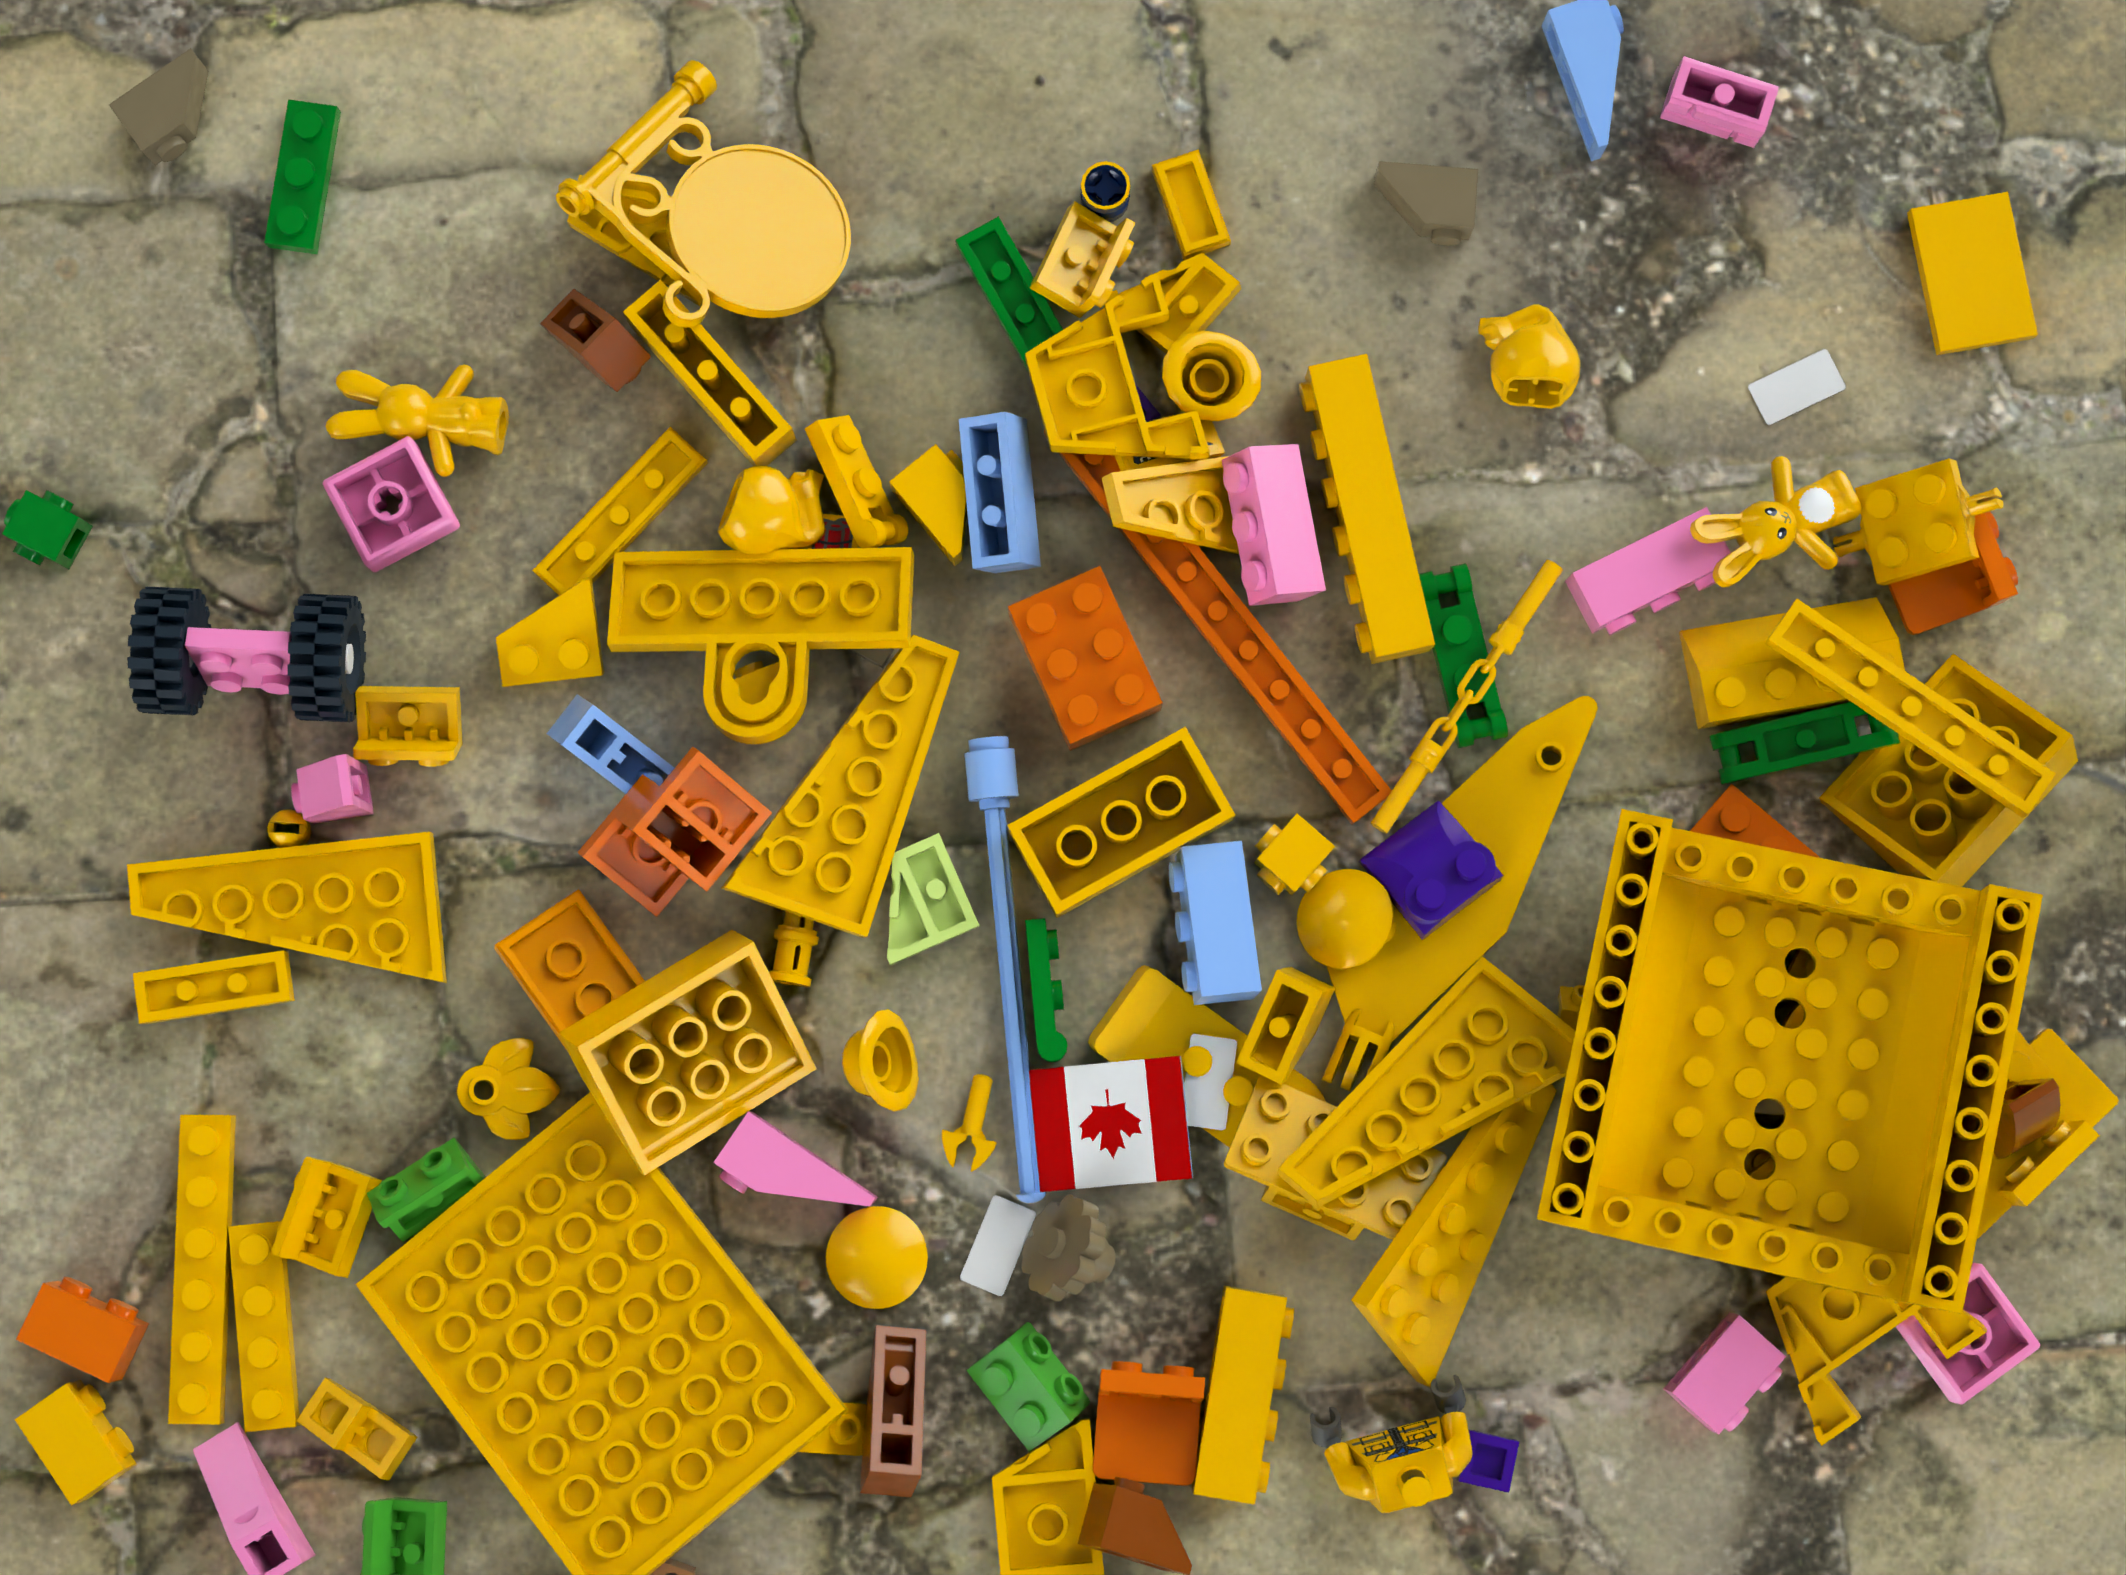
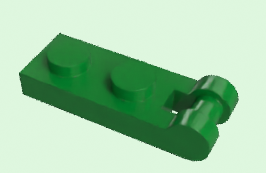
[1025,918,1068,1062]

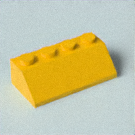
[1679,597,1905,729]

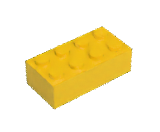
[1007,726,1235,918]

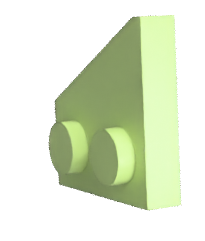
[887,833,980,965]

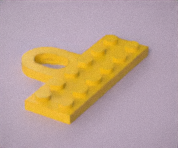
[607,547,914,744]

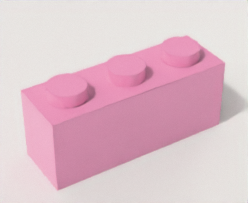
[1222,444,1326,606]
[1565,507,1731,635]

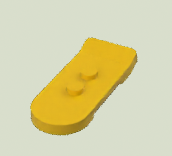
[1088,965,1326,1148]

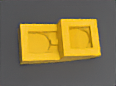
[296,1377,418,1480]

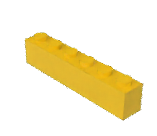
[1299,354,1435,664]

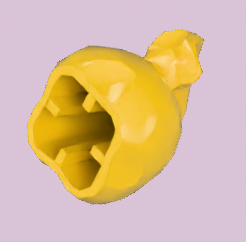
[1478,304,1580,409]
[718,466,826,554]

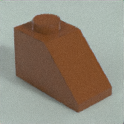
[540,289,651,392]
[1078,1477,1192,1575]

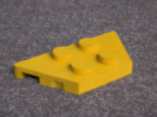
[992,1418,1104,1575]

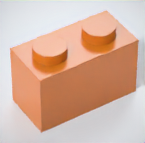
[16,1277,149,1383]

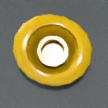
[1162,330,1261,421]
[842,1009,919,1112]

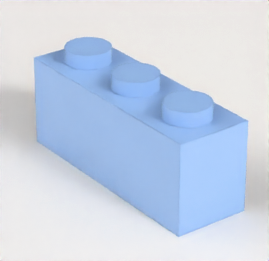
[958,412,1041,573]
[1169,841,1262,1005]

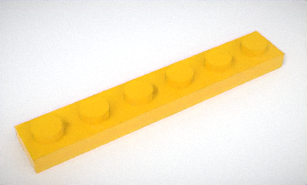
[1765,598,2056,818]
[168,1115,236,1425]

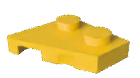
[1106,253,1241,354]
[496,578,604,687]

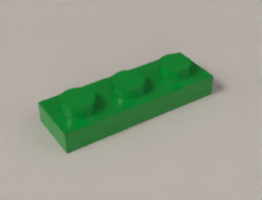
[264,99,341,254]
[955,216,1063,372]

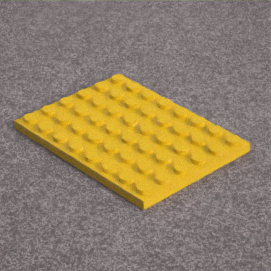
[355,1092,848,1575]

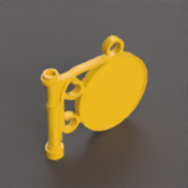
[556,60,851,328]

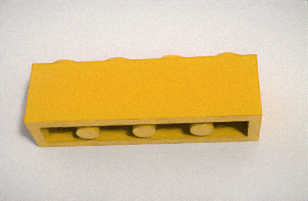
[623,279,797,466]
[1191,1286,1294,1505]

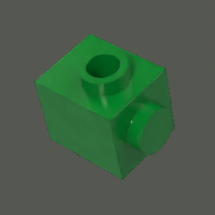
[2,490,93,569]

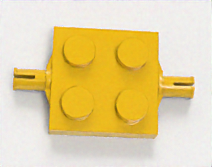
[1833,458,2004,586]

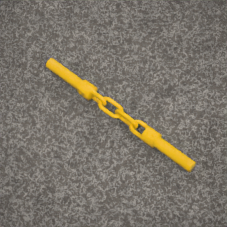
[1370,560,1563,834]

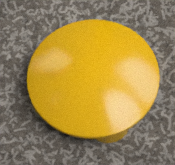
[1297,869,1397,970]
[826,1206,928,1309]

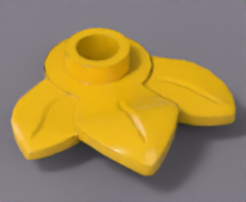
[456,1038,560,1140]

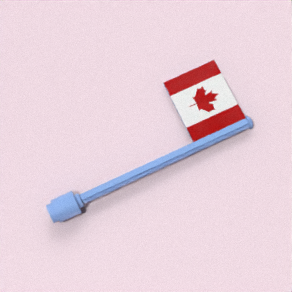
[964,736,1193,1203]

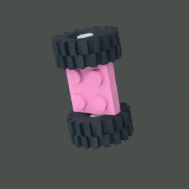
[127,587,366,722]

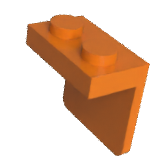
[1888,511,2018,635]
[1093,1361,1205,1486]

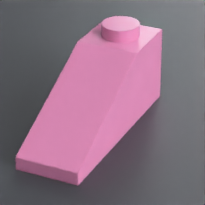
[713,1111,878,1206]

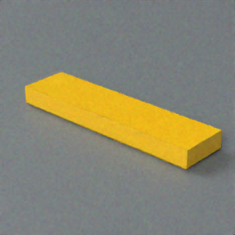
[532,427,708,595]

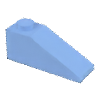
[1542,0,1624,161]
[546,694,674,794]

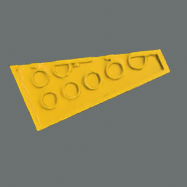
[721,635,960,938]
[127,832,447,983]
[1278,956,1575,1208]
[1351,1084,1556,1388]

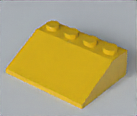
[1819,654,2078,887]
[558,929,817,1176]

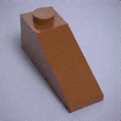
[860,1325,926,1497]

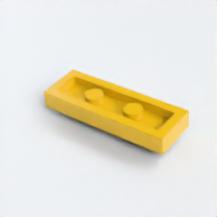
[133,950,295,1024]

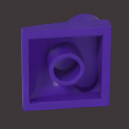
[1359,800,1504,940]

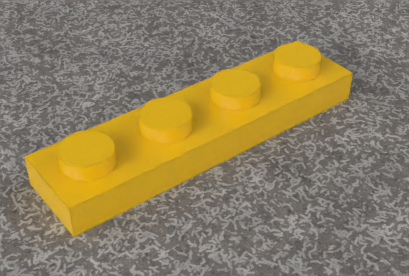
[228,1221,301,1432]

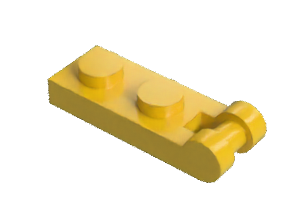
[805,415,908,548]

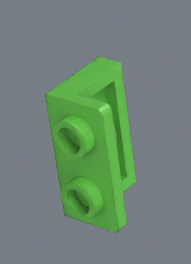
[367,1138,486,1242]
[966,1322,1090,1452]
[360,1497,447,1575]

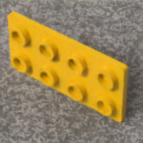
[1977,1029,2119,1239]
[1224,1075,1447,1241]

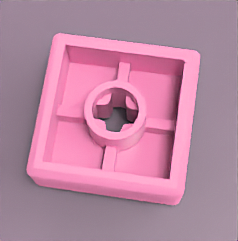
[323,436,460,572]
[1896,1263,2040,1405]

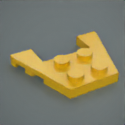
[1025,273,1210,460]
[1766,1277,1987,1446]

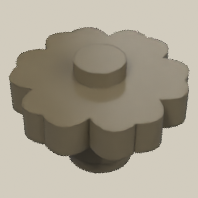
[1021,1194,1115,1301]

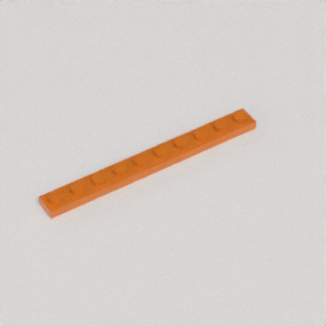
[1044,430,1392,825]

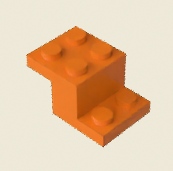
[577,747,772,917]

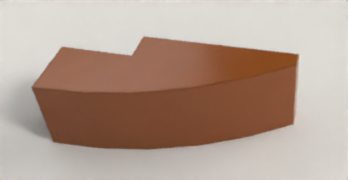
[1994,1078,2060,1159]

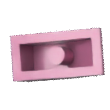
[291,754,374,824]

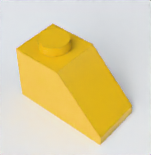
[889,444,967,566]
[1236,966,1335,1085]

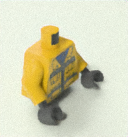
[1310,1375,1473,1513]

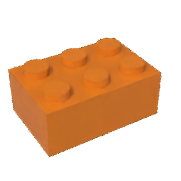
[1008,566,1163,751]

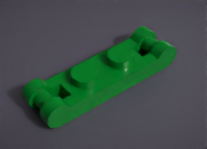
[1419,563,1508,748]
[1709,702,1900,785]

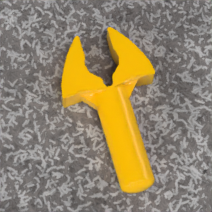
[942,1074,997,1172]

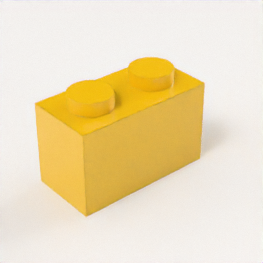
[14,1380,137,1506]

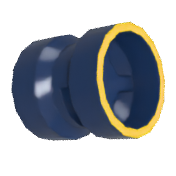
[1080,161,1130,222]

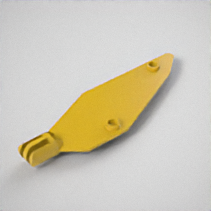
[1321,696,1598,1091]

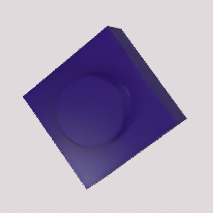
[1456,1429,1519,1493]

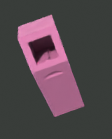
[193,1422,316,1575]

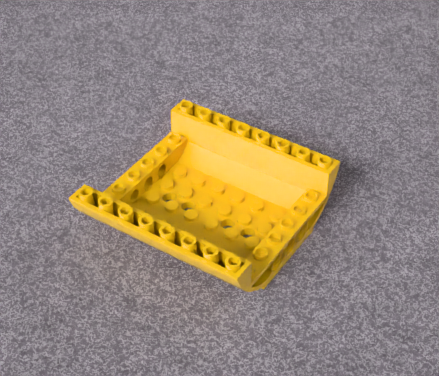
[1537,809,2043,1314]

